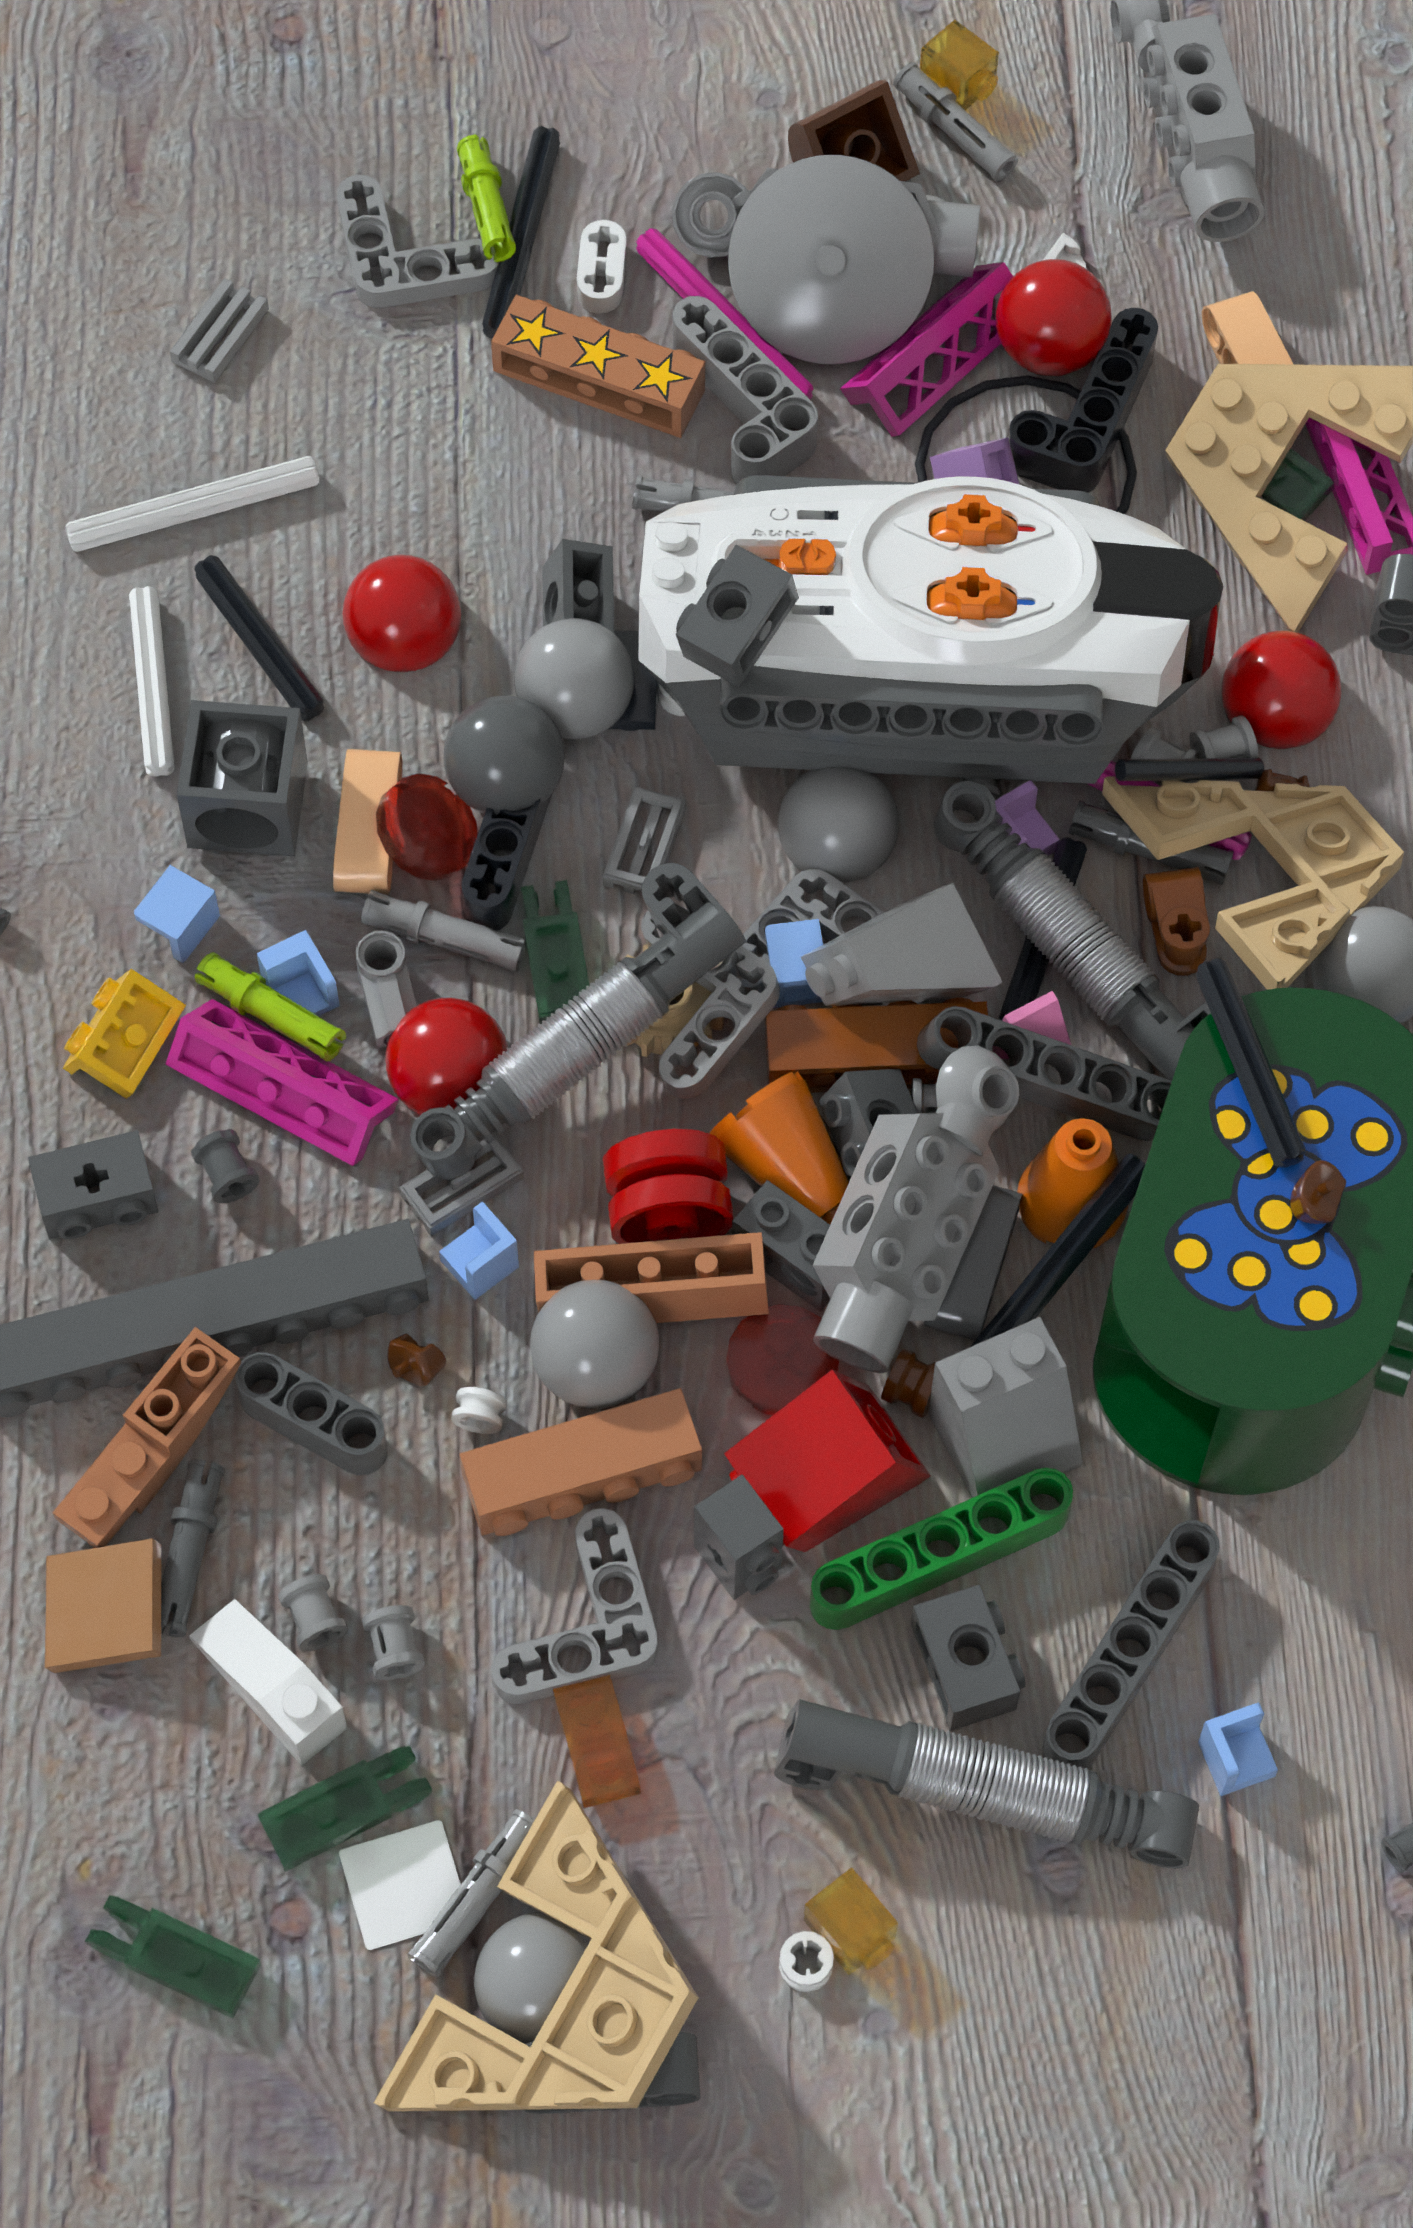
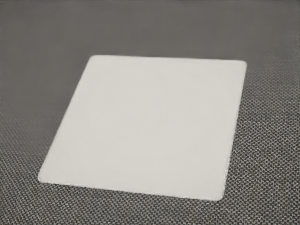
[339,1820,461,1950]

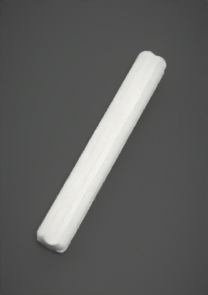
[129,586,175,777]

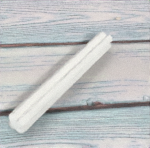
[66,456,319,552]

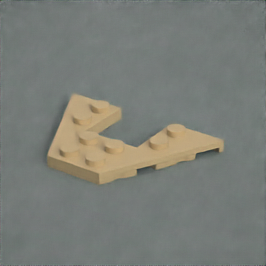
[1165,364,1413,633]
[1102,776,1404,990]
[374,1780,699,2112]

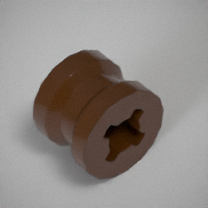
[881,1348,935,1418]

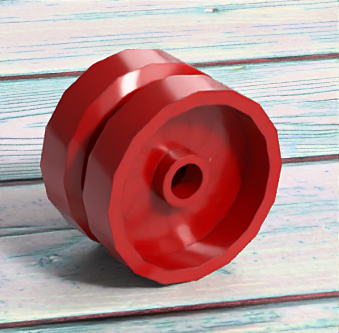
[603,1128,733,1244]

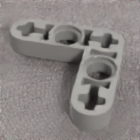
[337,175,500,308]
[722,869,884,995]
[641,904,780,1099]
[491,1508,658,1704]

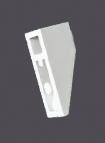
[189,1599,347,1766]

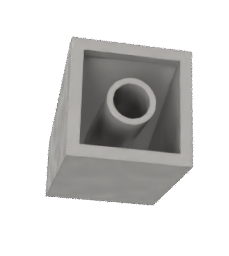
[801,883,1003,1006]
[928,1317,1083,1498]

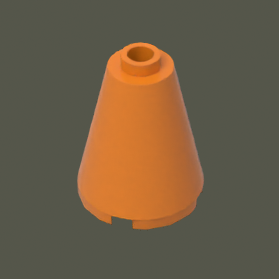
[709,1071,849,1224]
[1017,1118,1129,1248]

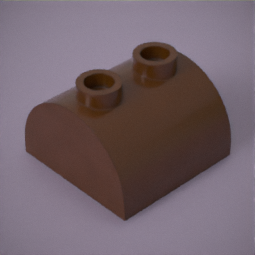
[788,80,920,182]

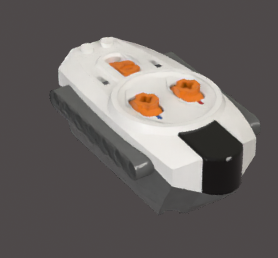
[638,475,1224,784]

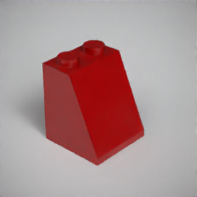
[724,1370,931,1552]

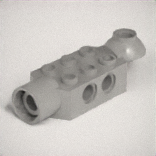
[1110,0,1265,242]
[672,168,980,278]
[812,1045,1019,1373]

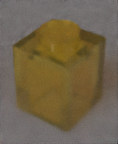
[920,19,999,110]
[803,1867,898,1975]

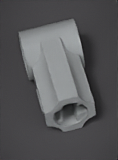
[356,931,417,1047]

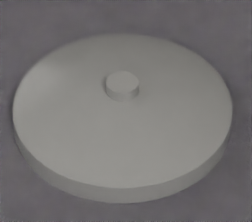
[728,155,934,364]

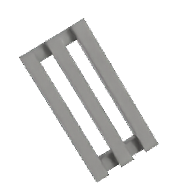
[170,278,269,383]
[603,786,686,894]
[399,1132,524,1236]

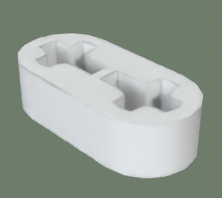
[577,220,626,314]

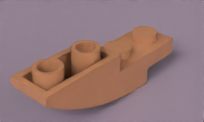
[52,1327,241,1548]

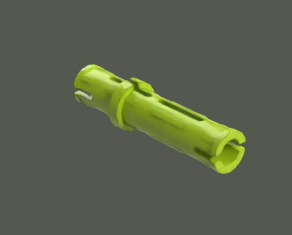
[457,134,516,262]
[194,952,346,1062]

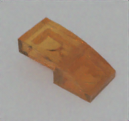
[553,1675,641,1808]

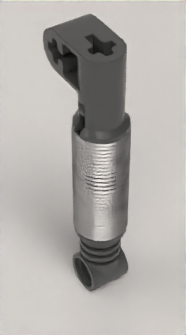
[933,781,1243,1081]
[410,862,746,1180]
[774,1699,1200,1869]

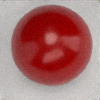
[996,259,1112,376]
[343,555,461,672]
[1221,631,1342,749]
[385,998,509,1115]

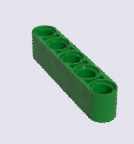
[809,1467,1073,1630]

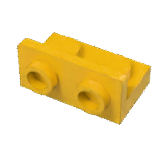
[62,969,186,1099]

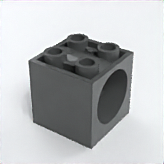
[177,700,308,856]

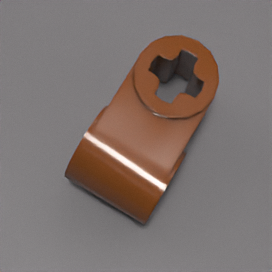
[1142,867,1210,976]

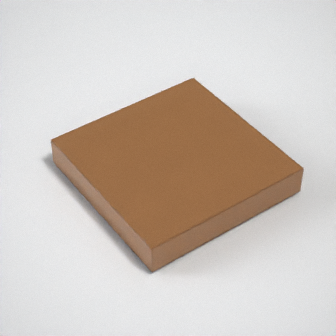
[45,1538,161,1673]

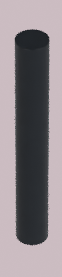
[1115,758,1264,781]

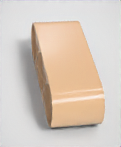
[1202,291,1294,365]
[333,749,403,895]

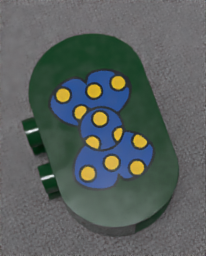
[1092,987,1413,1495]

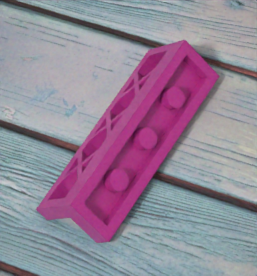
[840,262,1013,437]
[1305,417,1413,575]
[165,999,399,1166]

